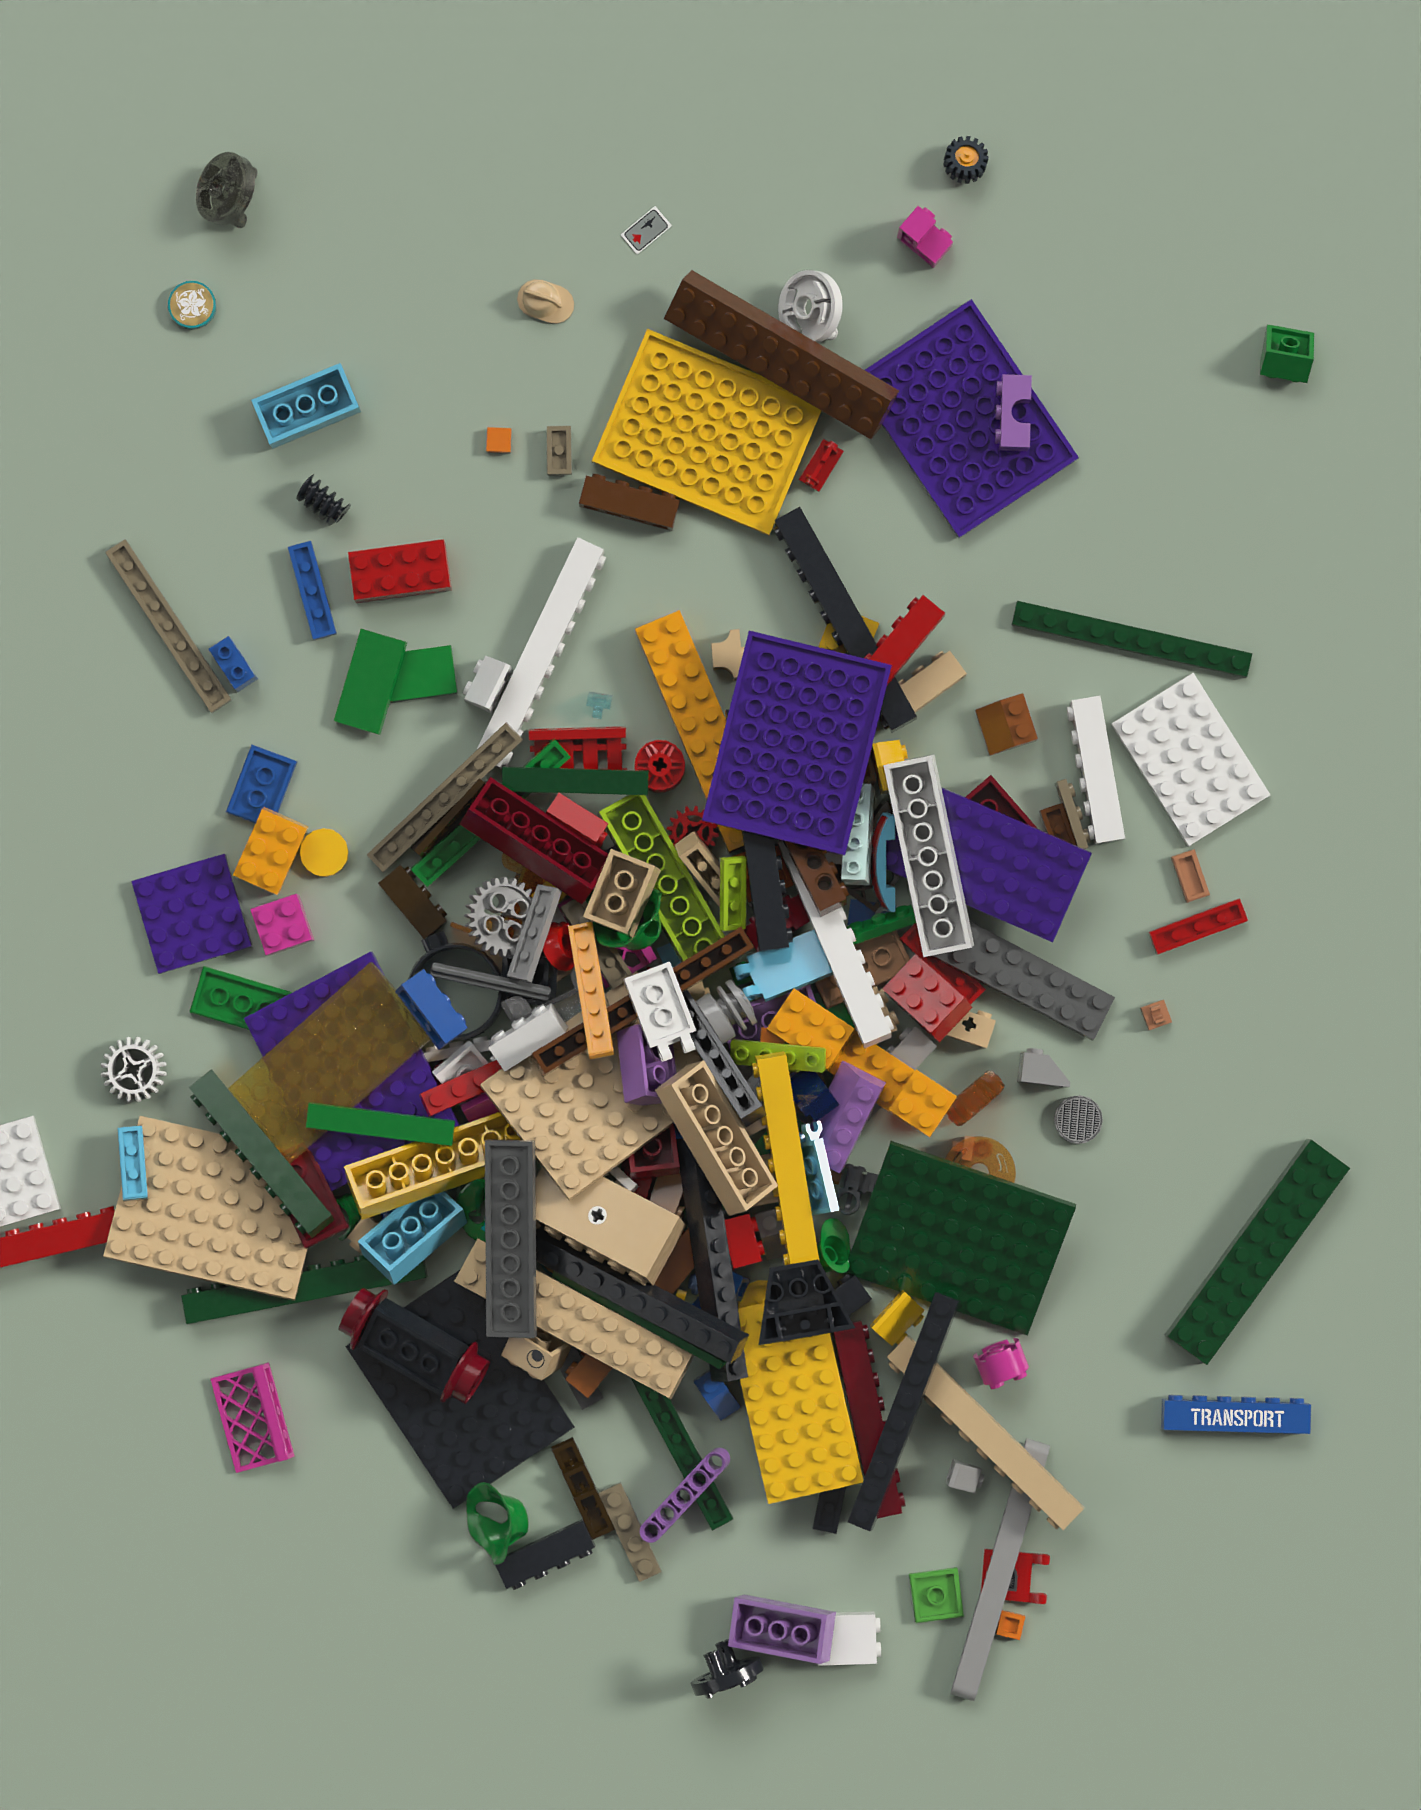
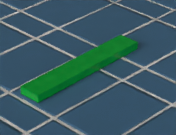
[306,1102,455,1146]

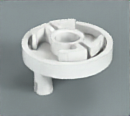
[778,270,842,343]

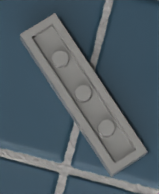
[507,884,562,983]

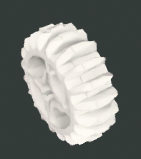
[101,1037,167,1102]

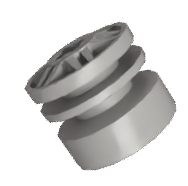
[695,979,757,1044]

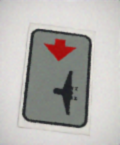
[621,206,672,255]

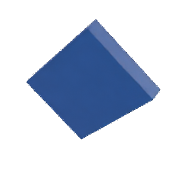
[226,744,297,823]

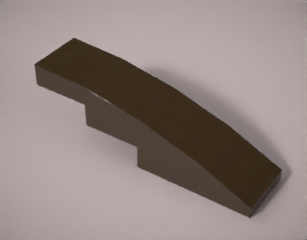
[551,1437,615,1540]

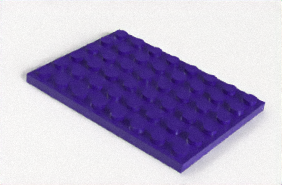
[865,299,1079,539]
[702,630,892,856]
[244,951,459,1191]

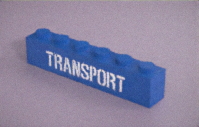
[1161,1395,1311,1434]

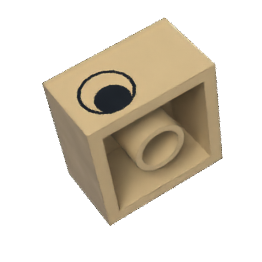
[501,1326,572,1381]

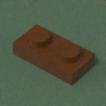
[1039,803,1077,846]

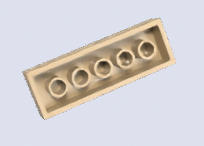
[655,1060,778,1215]

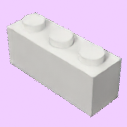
[488,1003,568,1071]

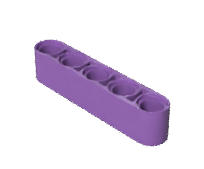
[640,1447,730,1543]

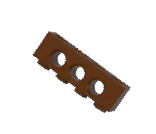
[783,841,849,917]

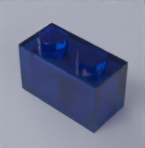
[790,1071,840,1122]

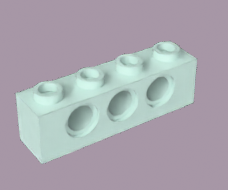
[841,784,875,885]

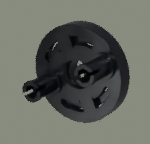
[691,1639,764,1699]

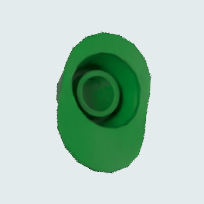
[817,1218,850,1273]

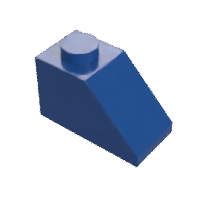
[694,1369,741,1421]

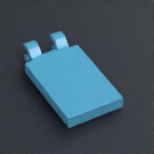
[733,930,833,1002]
[798,1121,839,1215]

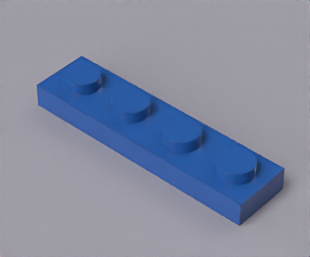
[288,541,337,640]

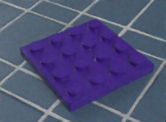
[131,854,252,974]

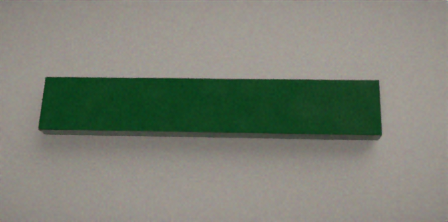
[502,766,649,796]

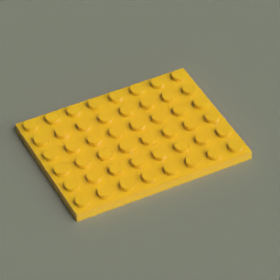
[592,329,821,536]

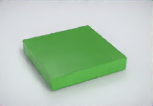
[909,1567,964,1623]

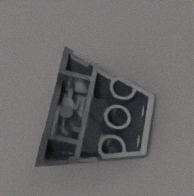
[759,1259,855,1345]

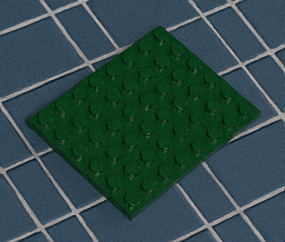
[844,1141,1076,1336]

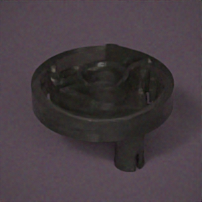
[196,152,258,228]

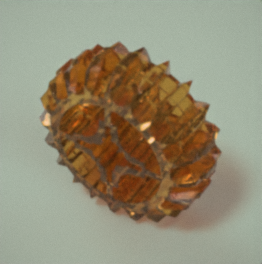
[946,1070,1005,1126]

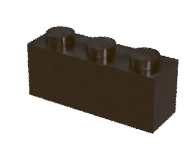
[378,865,448,939]

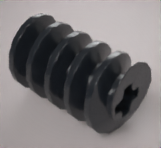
[296,474,351,526]

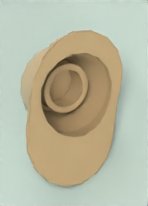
[517,279,574,324]

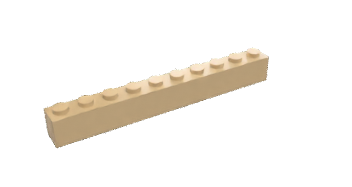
[887,1336,1085,1530]

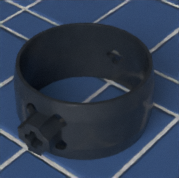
[408,931,504,1041]

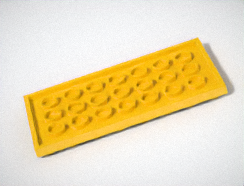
[738,1303,863,1504]

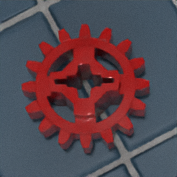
[667,806,719,848]

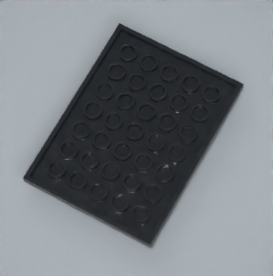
[345,1269,575,1509]

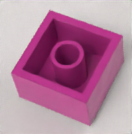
[250,894,314,956]

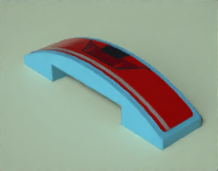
[870,812,895,912]

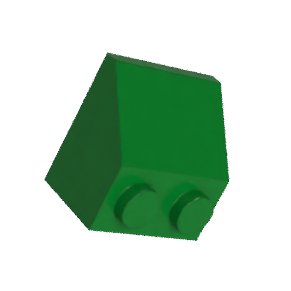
[1260,324,1314,383]

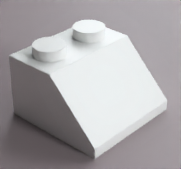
[463,655,513,714]

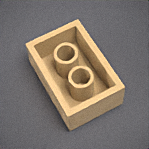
[583,849,661,938]

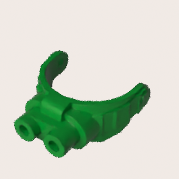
[334,1193,361,1241]

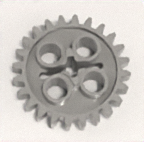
[464,877,533,957]

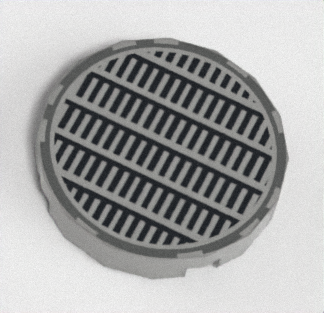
[1054,1095,1103,1144]

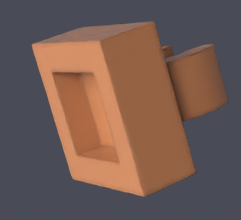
[1140,1000,1172,1031]

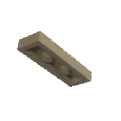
[1055,779,1091,849]

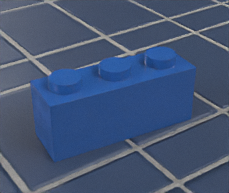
[395,969,468,1050]

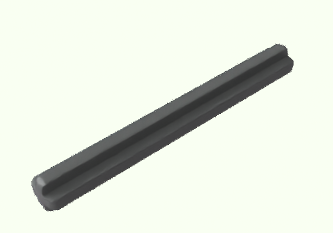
[431,963,551,1001]

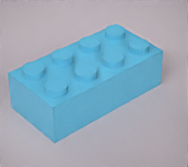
[251,363,361,449]
[358,1191,467,1285]

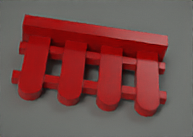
[529,726,627,770]

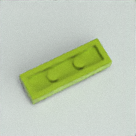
[720,856,746,931]

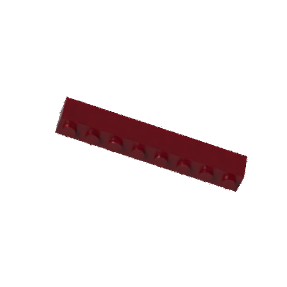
[833,1320,906,1519]

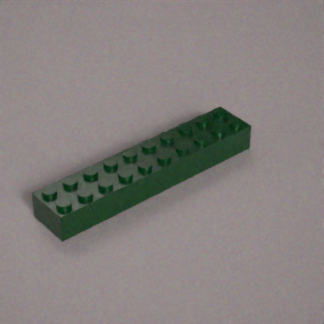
[1164,1139,1350,1365]

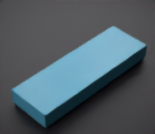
[118,1126,148,1201]

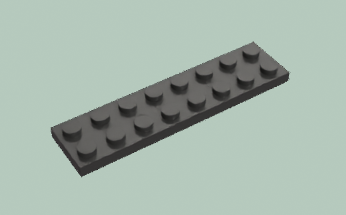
[921,921,1115,1041]
[485,1139,537,1338]

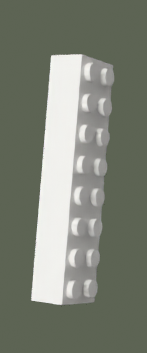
[883,754,974,957]

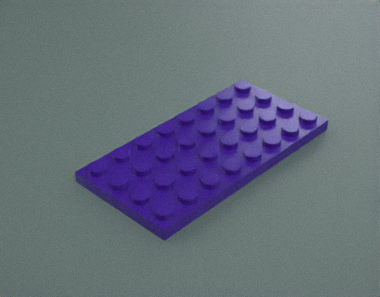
[886,787,1092,943]

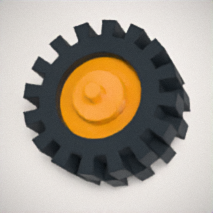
[943,136,989,184]

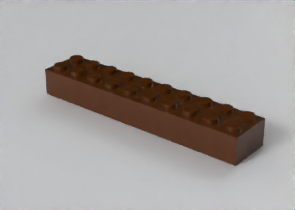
[664,270,899,439]

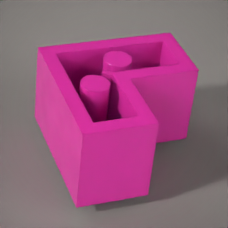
[897,206,953,268]

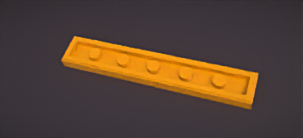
[568,921,614,1059]

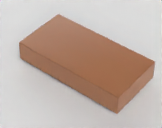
[1171,849,1210,903]

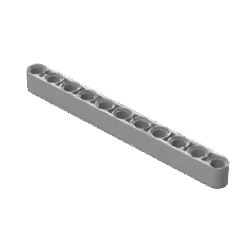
[950,1438,1050,1701]

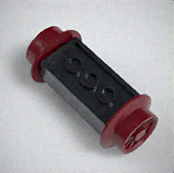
[338,1288,490,1404]

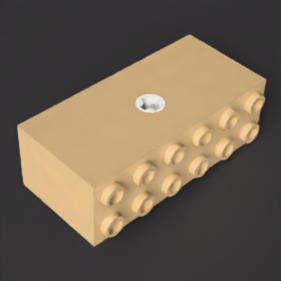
[535,1167,686,1286]

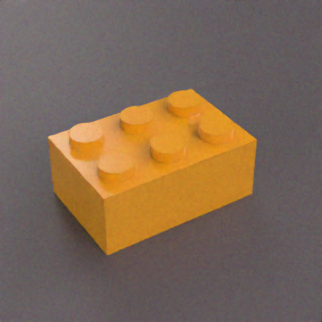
[233,807,309,895]

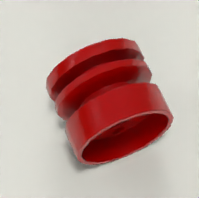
[635,740,685,793]

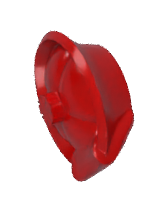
[543,921,574,971]

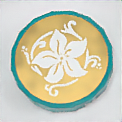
[168,281,216,329]

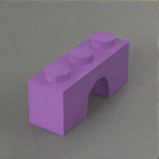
[995,374,1032,451]

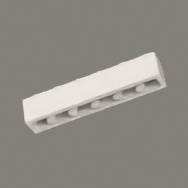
[1067,696,1125,845]

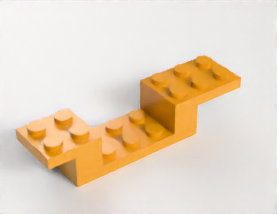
[767,988,957,1138]

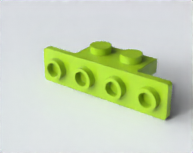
[730,1039,826,1073]

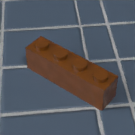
[579,474,680,531]

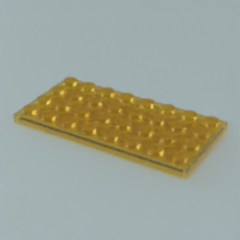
[228,962,431,1164]

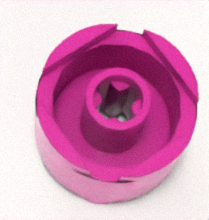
[973,1338,1029,1389]

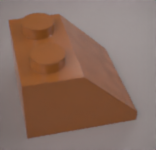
[975,693,1038,756]

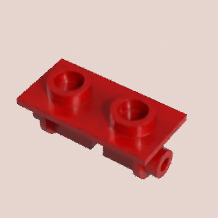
[799,439,844,492]

